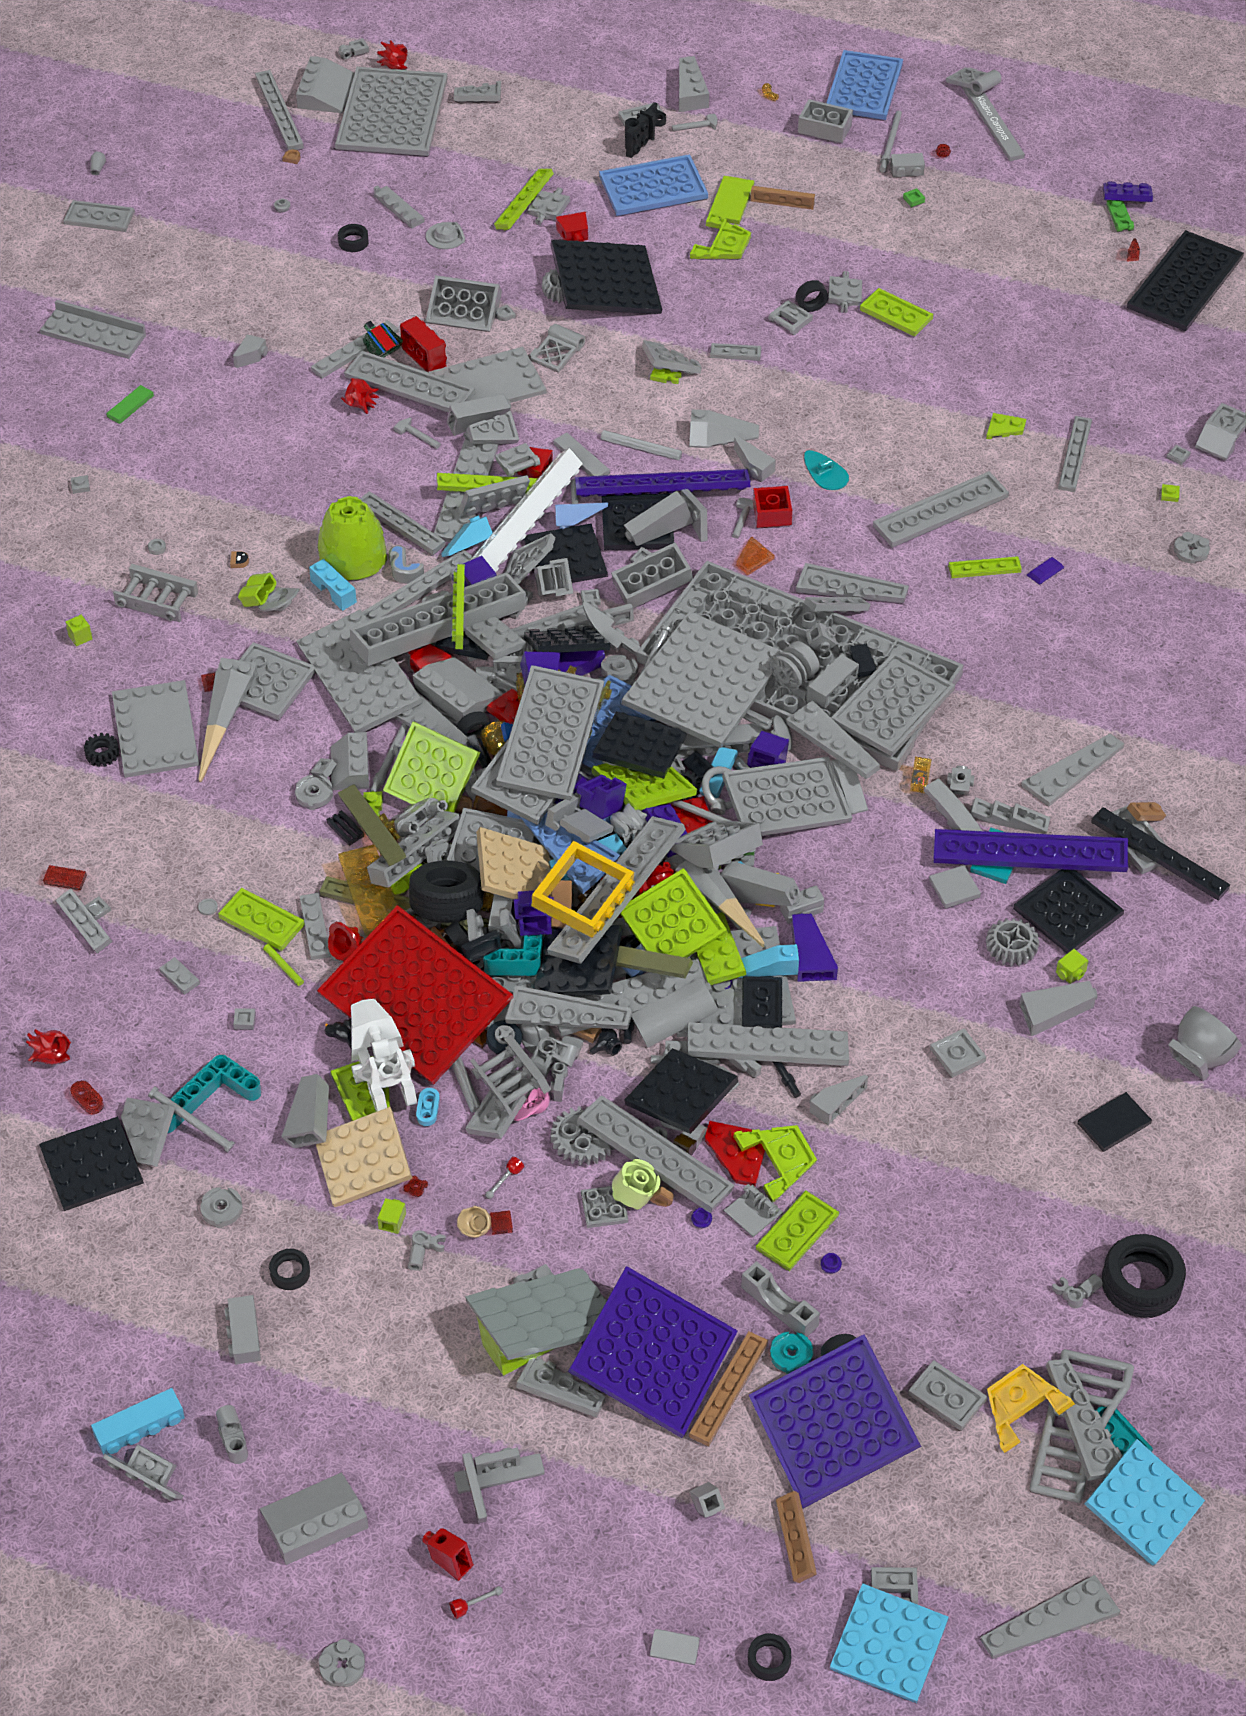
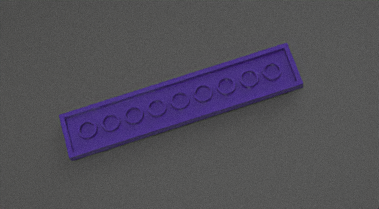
[575,469,751,497]
[933,829,1128,872]

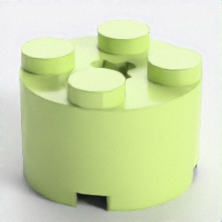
[612,1159,660,1210]

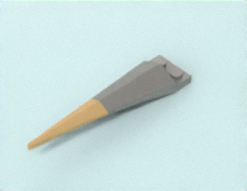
[199,658,257,782]
[665,854,764,947]

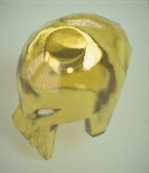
[480,720,506,755]

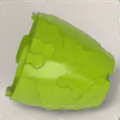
[317,496,387,580]

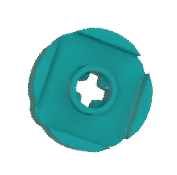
[770,1332,813,1374]

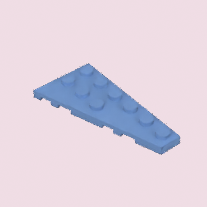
[521,811,621,894]

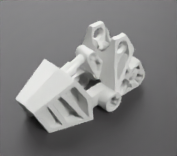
[351,999,417,1112]

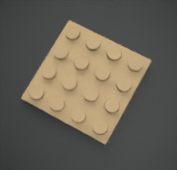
[476,827,552,899]
[316,1107,413,1207]

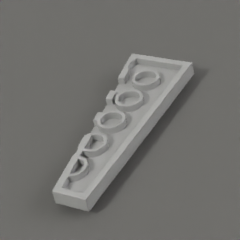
[796,563,909,603]
[393,691,471,747]
[786,701,880,779]
[1021,734,1124,806]
[505,985,632,1029]
[1046,1359,1122,1481]
[980,1575,1121,1659]

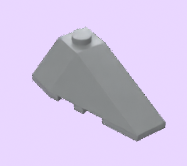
[689,409,759,448]

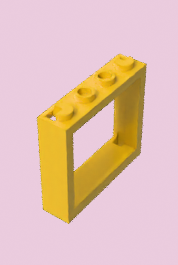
[531,841,635,938]

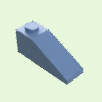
[555,503,608,529]

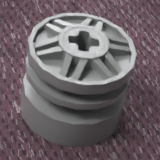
[770,641,819,690]

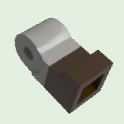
[673,1124,707,1156]

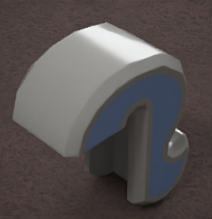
[389,545,424,584]

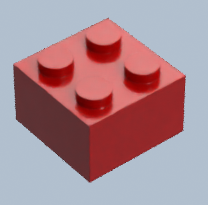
[753,486,793,528]

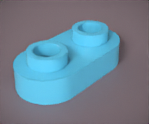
[416,1088,440,1126]

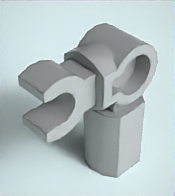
[408,1230,446,1271]
[1052,1274,1103,1309]

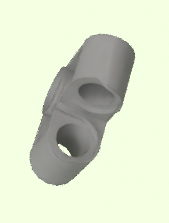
[531,1036,579,1078]
[216,1405,248,1464]

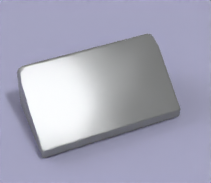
[650,1629,700,1665]

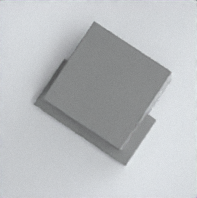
[534,558,573,597]

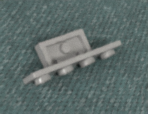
[476,655,524,684]
[103,1444,184,1501]
[454,1447,545,1494]

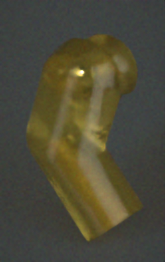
[762,83,779,102]

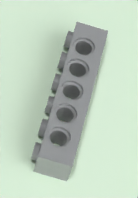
[367,811,460,888]

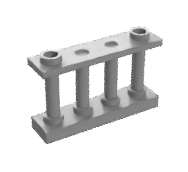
[113,564,198,622]
[470,1035,551,1116]

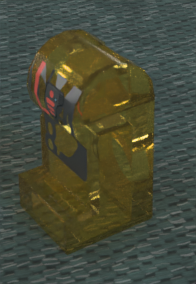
[910,756,932,793]

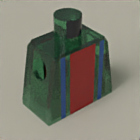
[363,321,403,358]

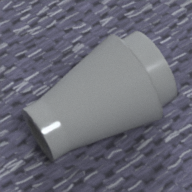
[90,152,106,175]

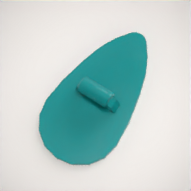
[804,450,849,490]

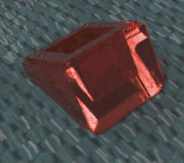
[1127,238,1140,262]

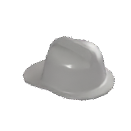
[518,1024,556,1054]

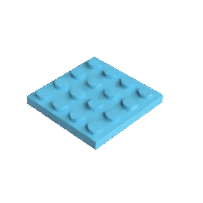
[1084,1439,1205,1566]
[830,1583,949,1703]

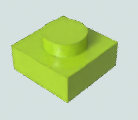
[1161,484,1180,502]

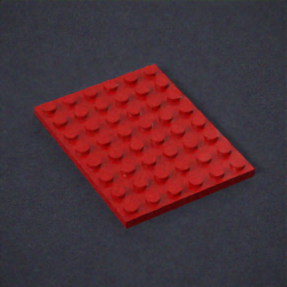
[317,905,514,1085]

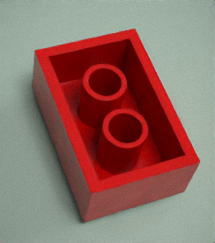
[400,316,447,373]

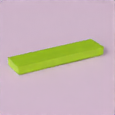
[948,556,1022,578]

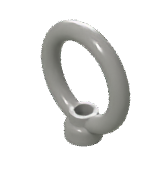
[702,766,733,815]

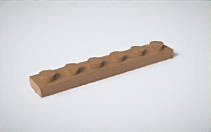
[689,1331,768,1447]

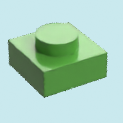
[903,188,925,207]

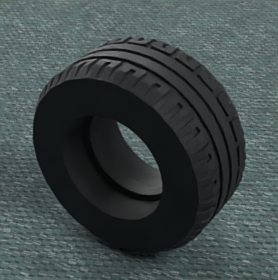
[409,860,484,923]

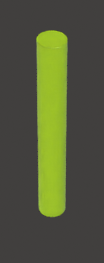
[263,944,304,986]

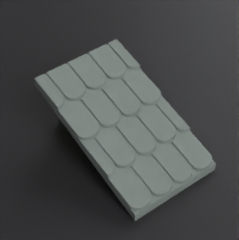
[465,1268,607,1376]

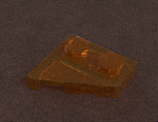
[736,537,775,575]

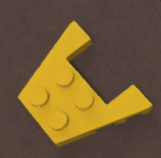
[987,1364,1075,1453]

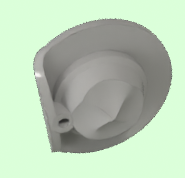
[426,222,465,249]
[258,587,300,612]

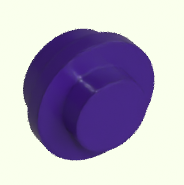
[691,1208,712,1228]
[820,1253,842,1274]

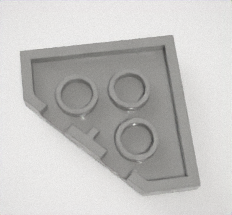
[642,340,702,375]
[505,533,555,584]
[121,1098,175,1167]

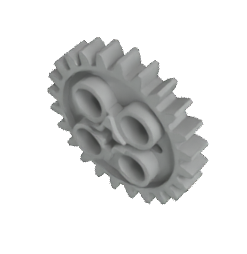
[550,1106,615,1166]

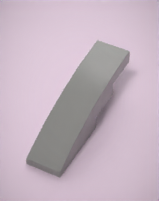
[924,778,982,831]
[970,797,1050,834]

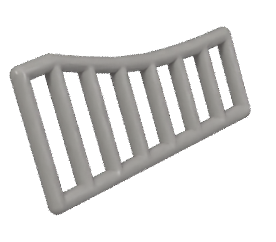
[1029,1349,1134,1503]

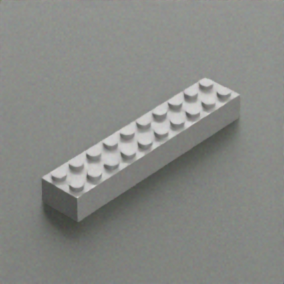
[350,572,526,666]

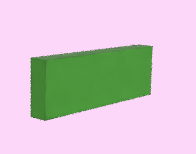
[107,385,154,424]

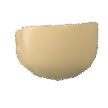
[457,1206,491,1238]

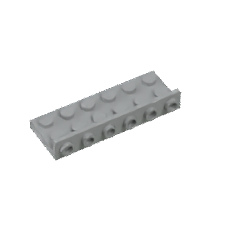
[40,300,146,359]

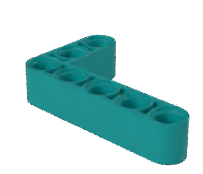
[483,934,545,976]
[167,1055,262,1134]

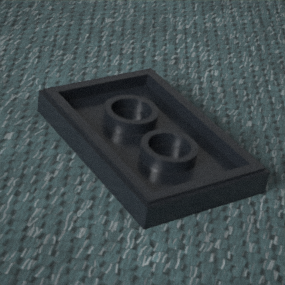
[742,976,782,1029]
[1078,1092,1152,1152]

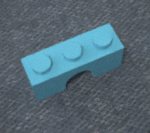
[309,559,357,611]

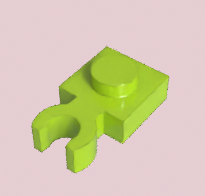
[650,367,682,384]

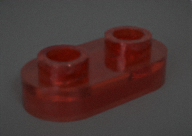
[70,1080,104,1114]

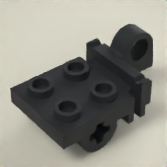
[625,102,666,158]

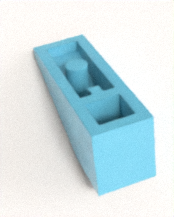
[441,515,492,557]
[739,944,799,978]

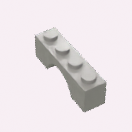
[741,1261,820,1337]

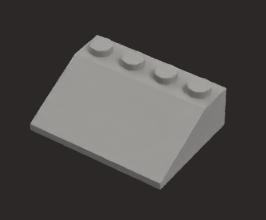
[296,56,355,113]
[426,275,502,332]
[413,657,504,722]
[670,820,763,870]
[260,1472,369,1565]

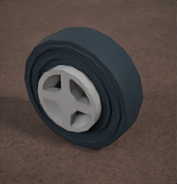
[486,1020,522,1054]

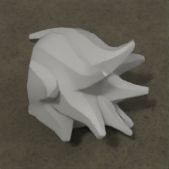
[610,803,647,845]

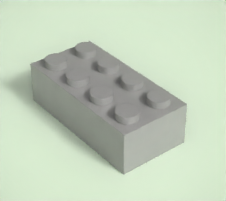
[611,543,693,608]

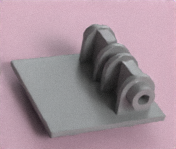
[724,1184,783,1237]

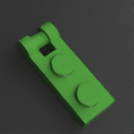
[1106,200,1134,232]

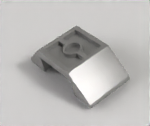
[1195,403,1246,461]

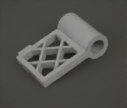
[946,67,1002,95]
[530,324,585,372]

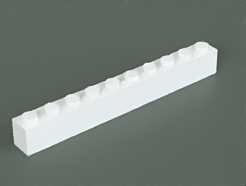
[471,448,583,572]

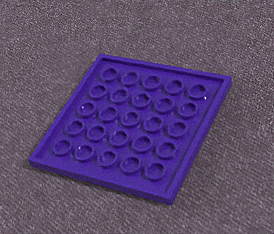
[568,1266,738,1438]
[749,1334,922,1509]

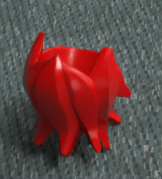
[376,40,408,70]
[341,378,379,414]
[26,1029,71,1065]

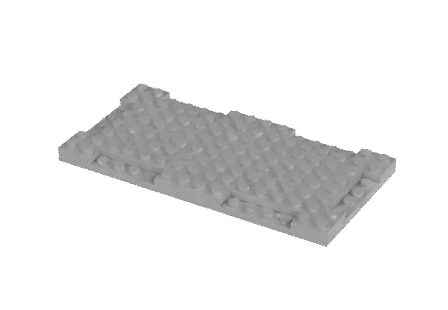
[637,561,964,771]

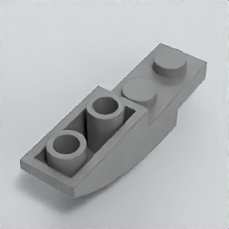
[583,601,640,656]

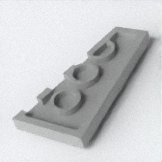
[516,1356,605,1418]

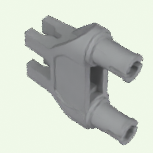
[390,798,448,837]

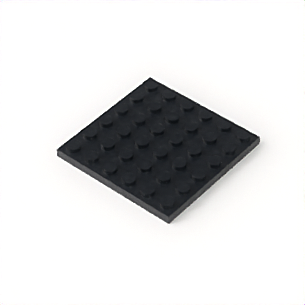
[550,239,663,314]

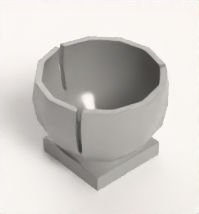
[1168,1006,1242,1081]

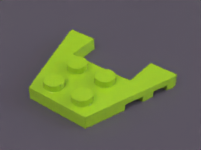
[690,212,751,259]
[733,1125,817,1203]

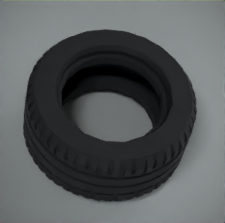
[1101,1234,1186,1318]

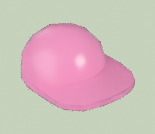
[514,1088,550,1121]

